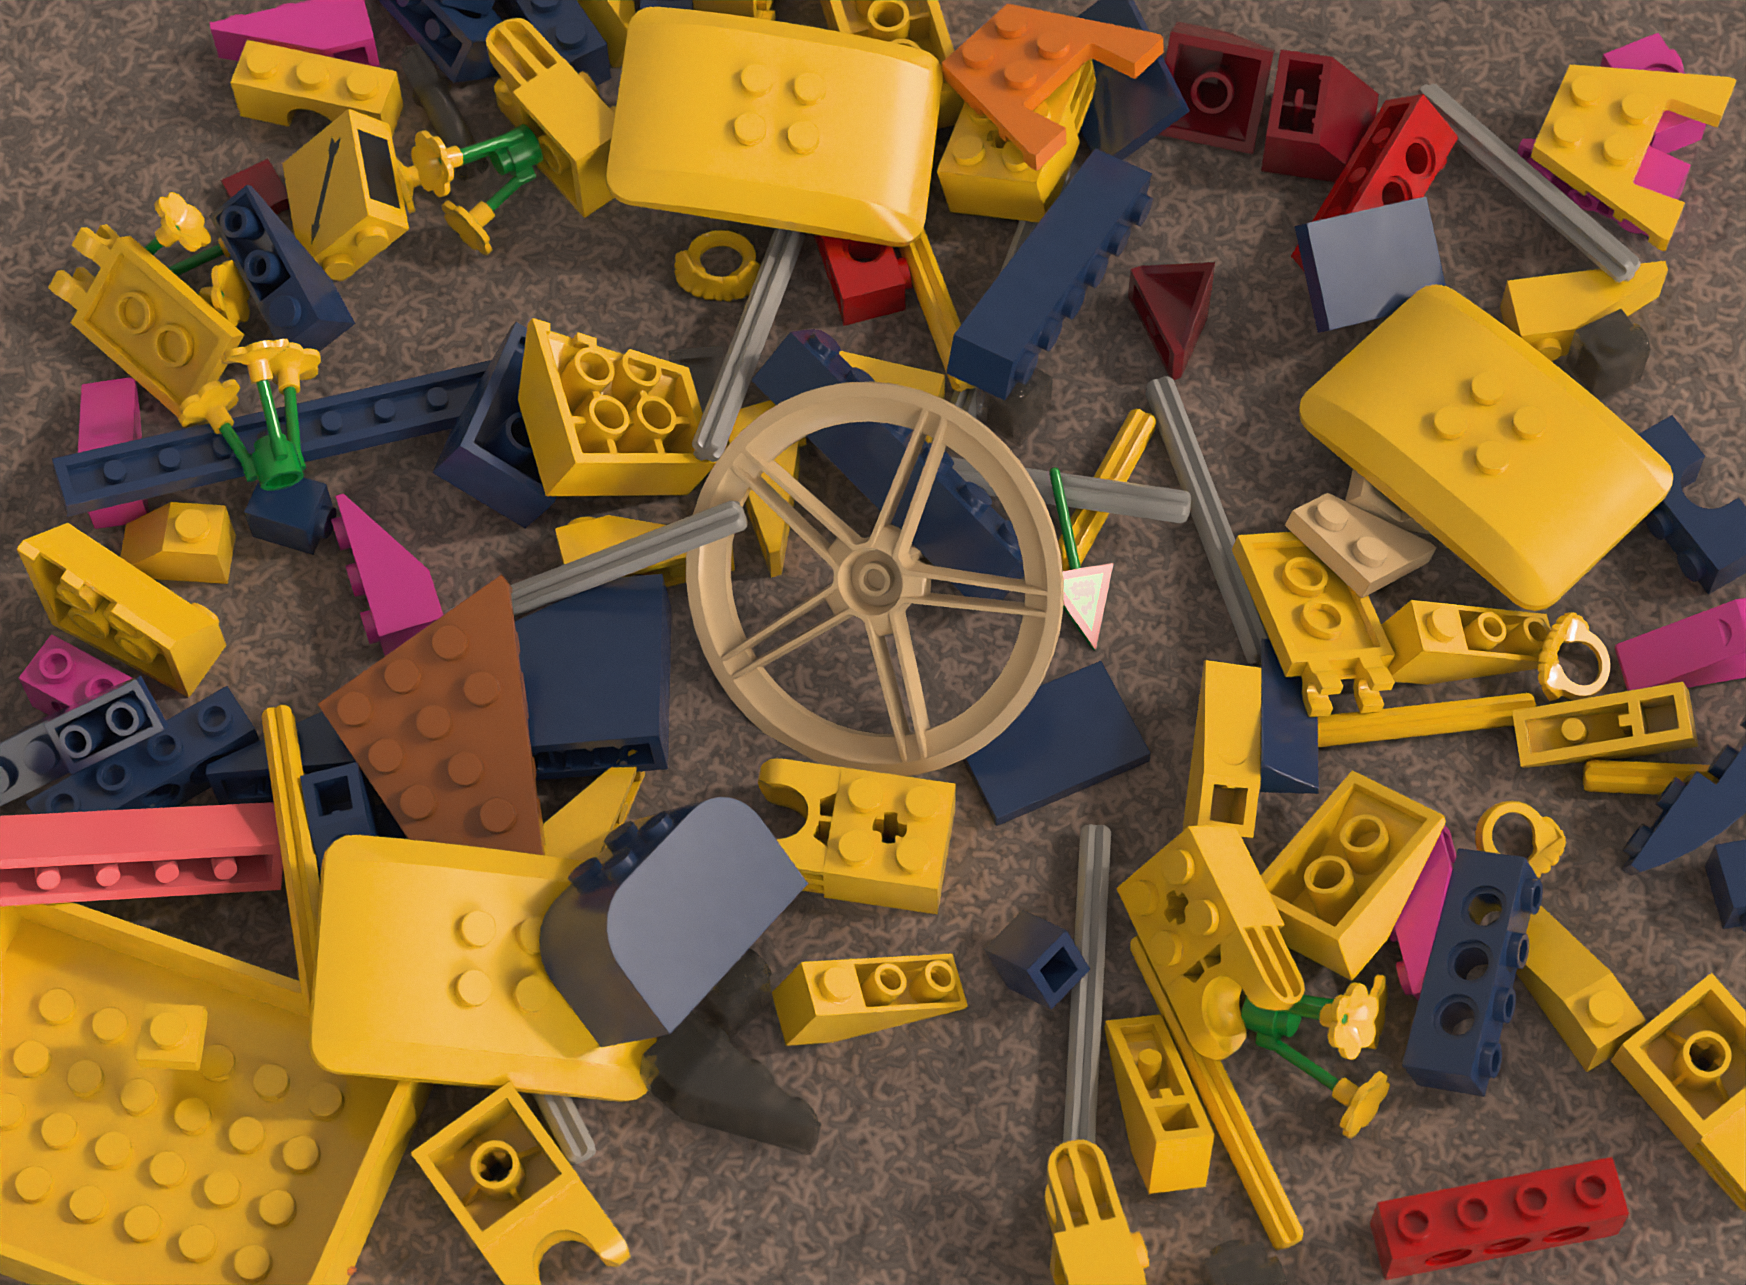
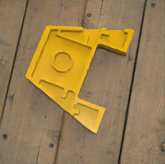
[1531,64,1737,251]

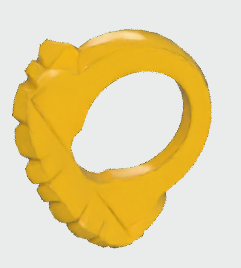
[674,230,761,302]
[1538,612,1610,701]
[1475,801,1566,878]

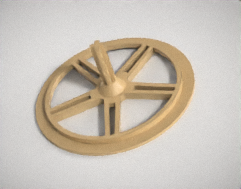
[686,381,1064,776]

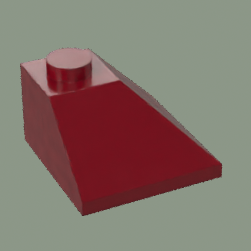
[1158,22,1275,154]

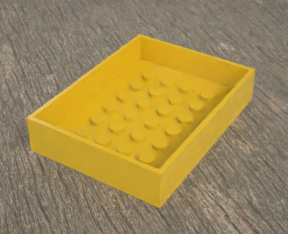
[0,902,434,1285]

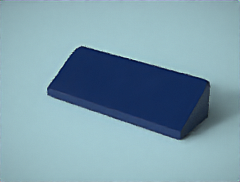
[1260,638,1319,794]

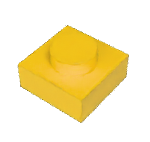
[136,1002,208,1070]

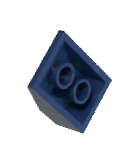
[432,322,557,529]

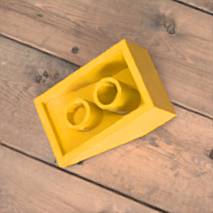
[1261,770,1446,981]

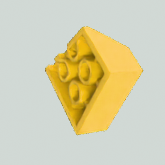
[518,318,717,496]
[17,523,226,698]

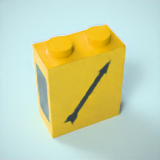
[282,109,409,282]

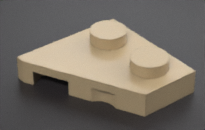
[1285,493,1436,598]

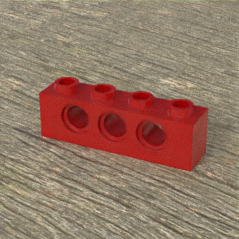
[1291,94,1459,271]
[813,234,912,326]
[1370,1157,1629,1280]

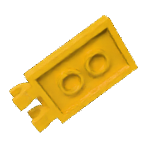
[48,224,244,418]
[1232,532,1395,717]

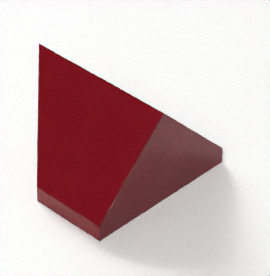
[1128,262,1215,380]

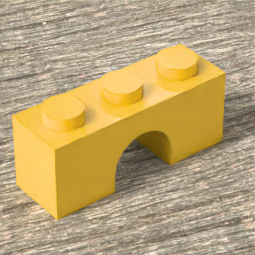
[231,40,404,136]

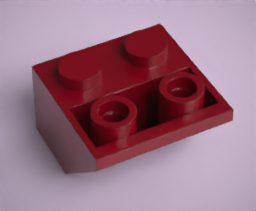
[1261,49,1379,182]

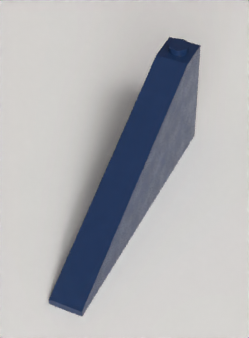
[206,574,672,805]

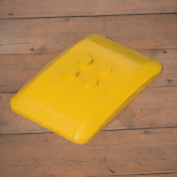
[606,7,943,247]
[1299,284,1673,611]
[308,835,657,1102]

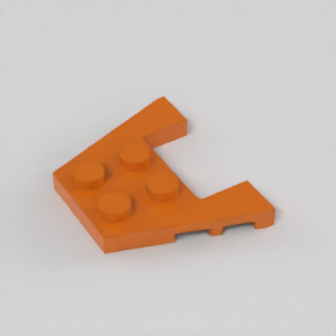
[942,3,1164,171]

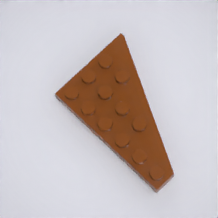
[318,574,546,856]

